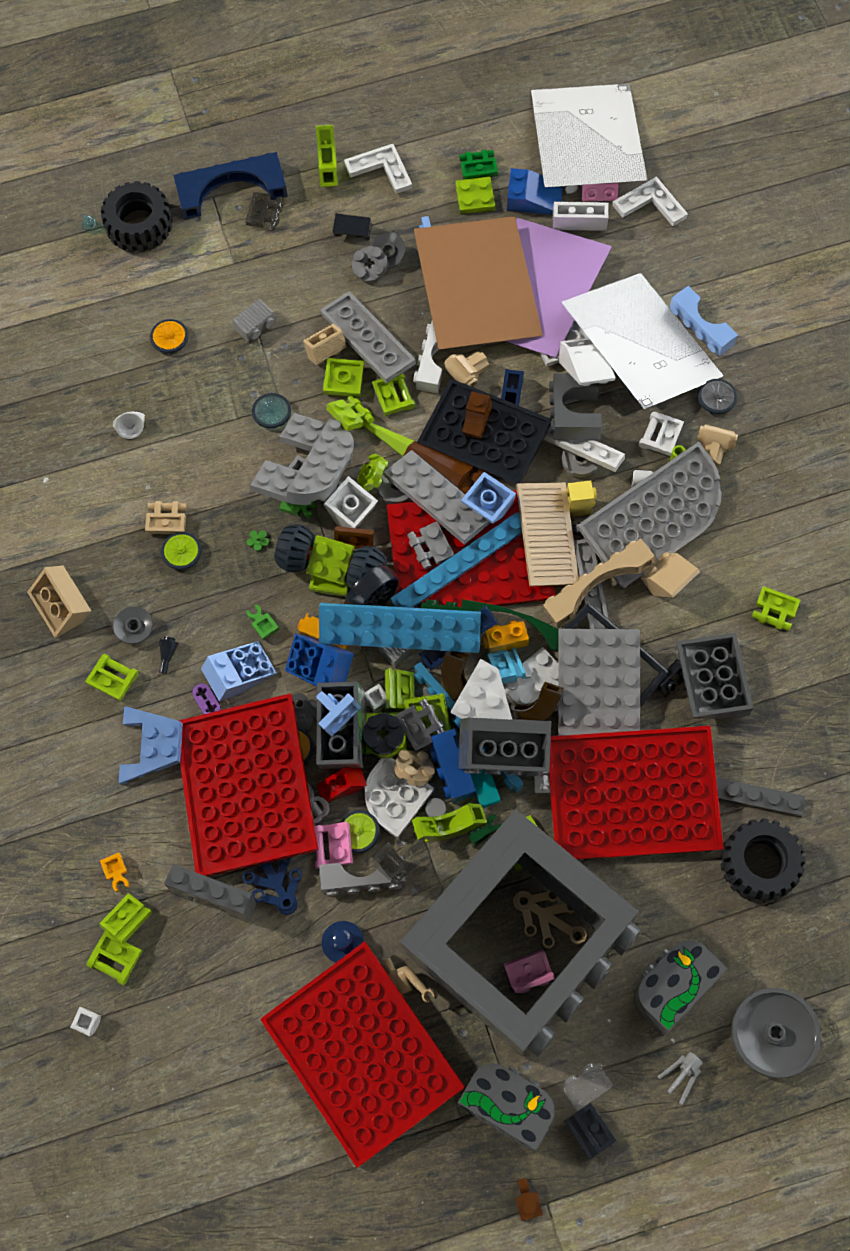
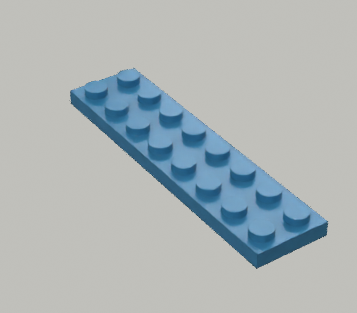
[319,603,481,653]

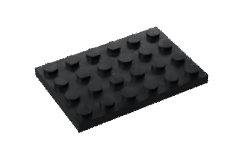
[417,378,552,486]

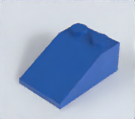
[507,168,562,215]

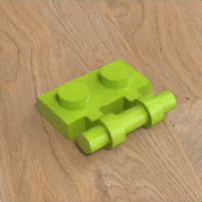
[326,396,374,431]
[751,586,800,631]

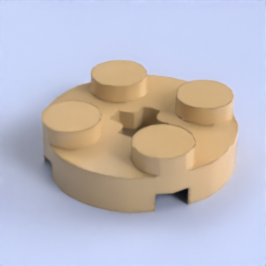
[393,750,435,786]

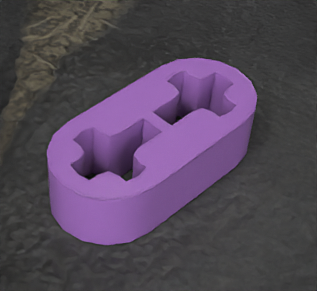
[193,684,221,714]

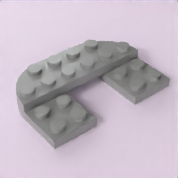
[250,413,354,505]

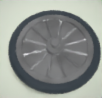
[698,379,737,414]

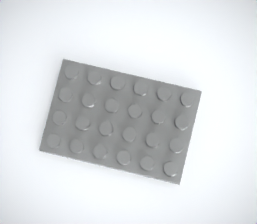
[558,629,640,736]

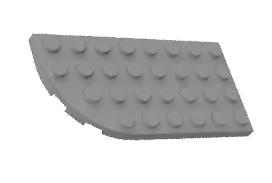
[576,442,722,589]

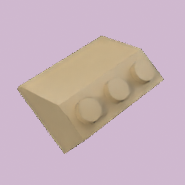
[27,566,91,638]

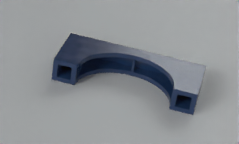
[173,152,288,220]

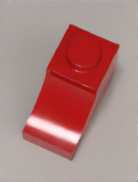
[316,767,367,803]

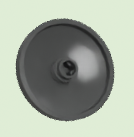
[731,988,821,1078]

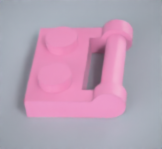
[315,822,353,869]

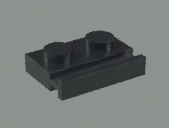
[564,1102,617,1160]

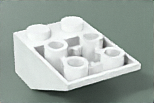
[559,338,615,386]

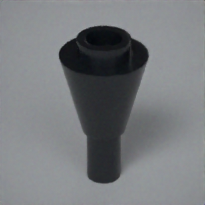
[159,636,179,674]

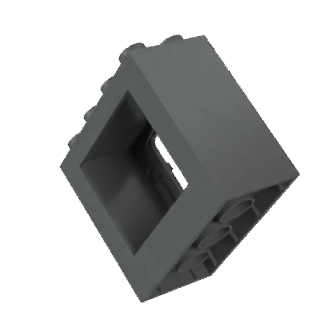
[400,809,641,1057]

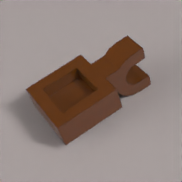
[515,1177,543,1221]

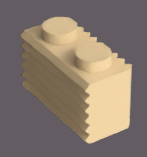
[303,324,347,365]

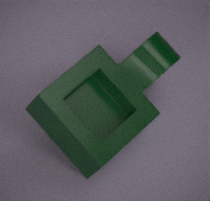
[469,815,502,848]

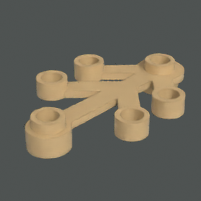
[513,890,587,949]

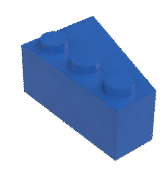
[429,729,476,804]

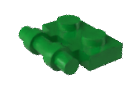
[459,149,498,180]

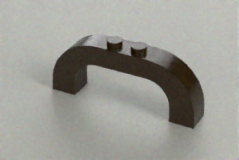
[441,651,564,721]

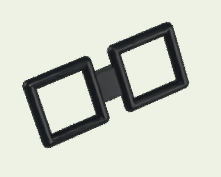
[565,603,669,707]

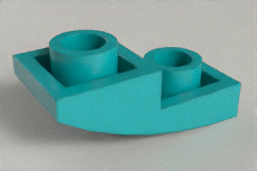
[470,770,501,808]

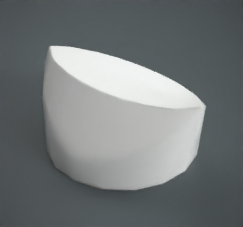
[113,412,145,439]

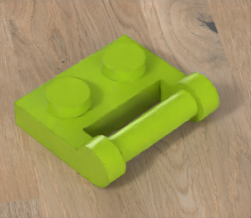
[372,373,416,416]
[85,653,139,702]
[86,931,143,986]

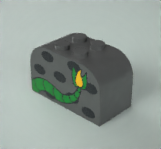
[316,682,366,770]
[634,940,728,1036]
[458,1063,555,1153]

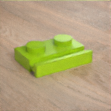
[385,668,415,711]
[99,893,152,944]

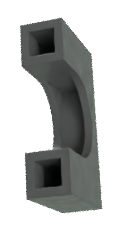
[549,373,602,441]
[164,864,257,923]

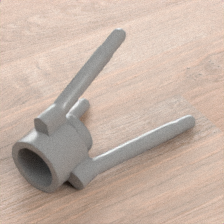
[658,1052,703,1105]

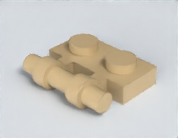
[145,501,187,534]

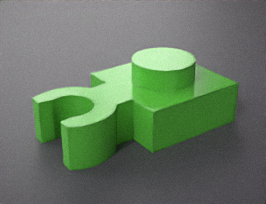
[279,501,316,517]
[246,604,279,641]

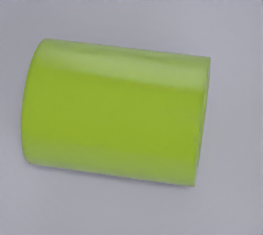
[670,445,686,460]

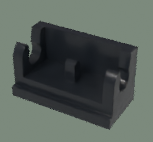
[332,213,372,240]

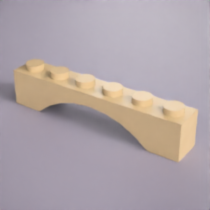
[543,538,655,629]

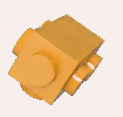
[482,621,529,653]

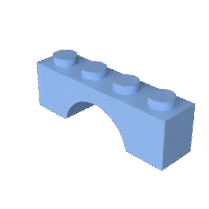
[670,286,738,357]

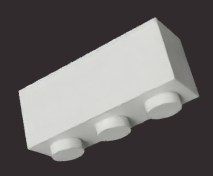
[553,202,608,231]

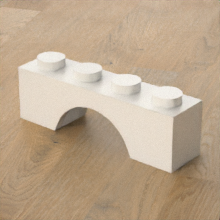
[413,321,442,394]

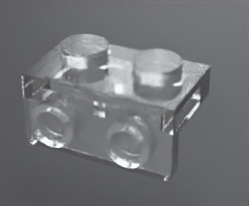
[562,1062,613,1112]

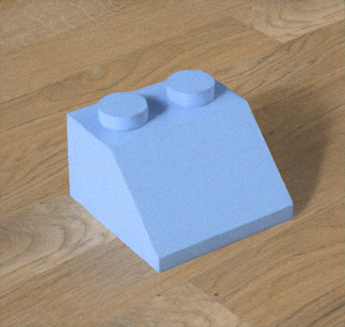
[461,472,516,523]

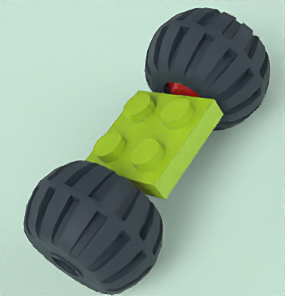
[274,524,387,588]

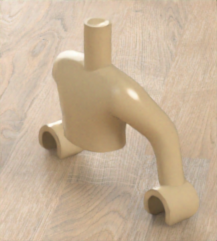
[382,958,438,1002]

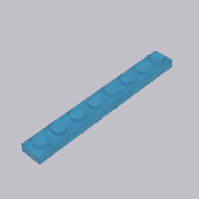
[390,512,522,608]
[414,662,523,793]

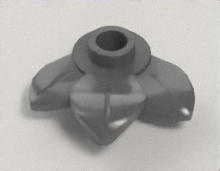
[293,693,317,732]

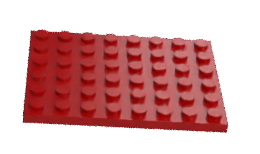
[387,490,556,608]
[179,693,319,877]
[549,726,724,860]
[260,942,466,1168]

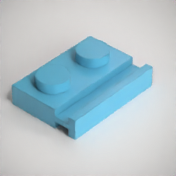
[487,648,526,684]

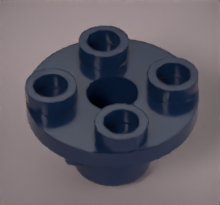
[322,921,364,963]

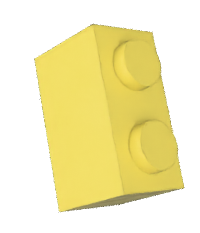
[567,481,597,517]

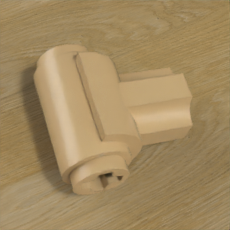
[444,352,489,388]
[697,424,738,467]

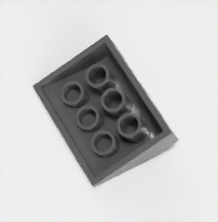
[676,633,753,719]

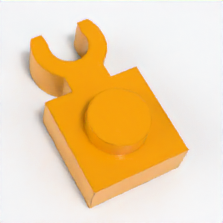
[100,852,130,893]

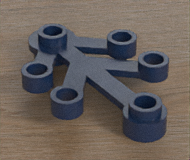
[242,857,302,915]

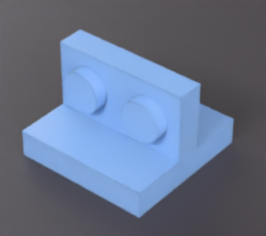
[316,691,361,737]

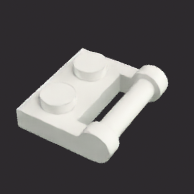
[639,412,684,456]

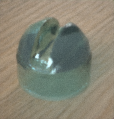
[82,215,96,230]

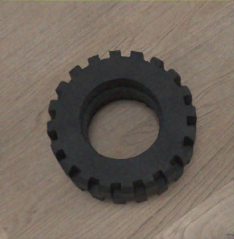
[101,181,173,253]
[720,818,806,903]

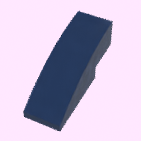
[501,369,524,406]

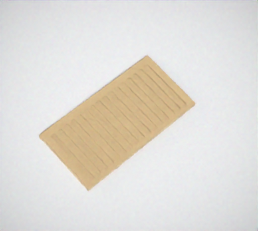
[516,482,579,586]

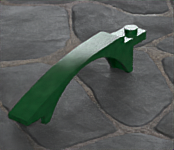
[421,599,558,650]

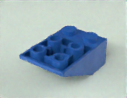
[285,633,354,686]

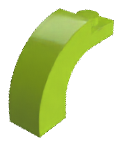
[316,124,338,187]
[412,804,487,842]

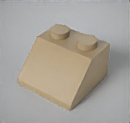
[640,552,700,598]

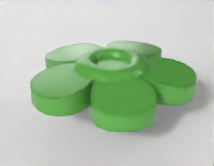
[247,530,269,551]

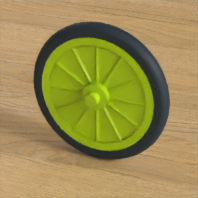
[161,532,202,570]
[341,810,380,853]

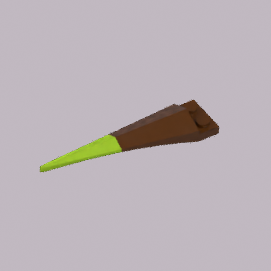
[363,421,483,495]

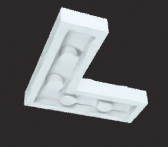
[344,144,412,194]
[612,177,688,226]

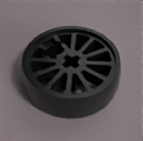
[344,565,399,606]

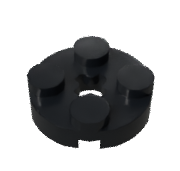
[363,713,404,755]

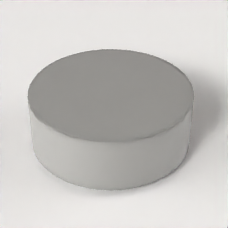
[425,798,446,817]

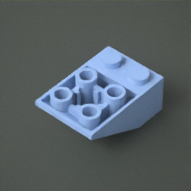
[201,641,276,701]

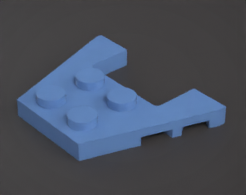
[118,707,183,785]

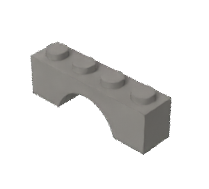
[319,856,406,896]

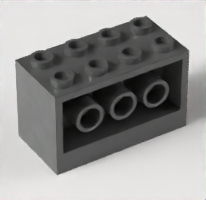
[458,717,551,776]

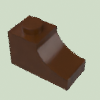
[462,392,492,439]

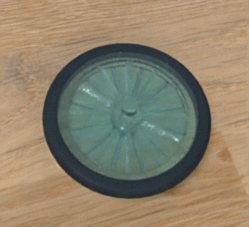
[252,393,291,429]

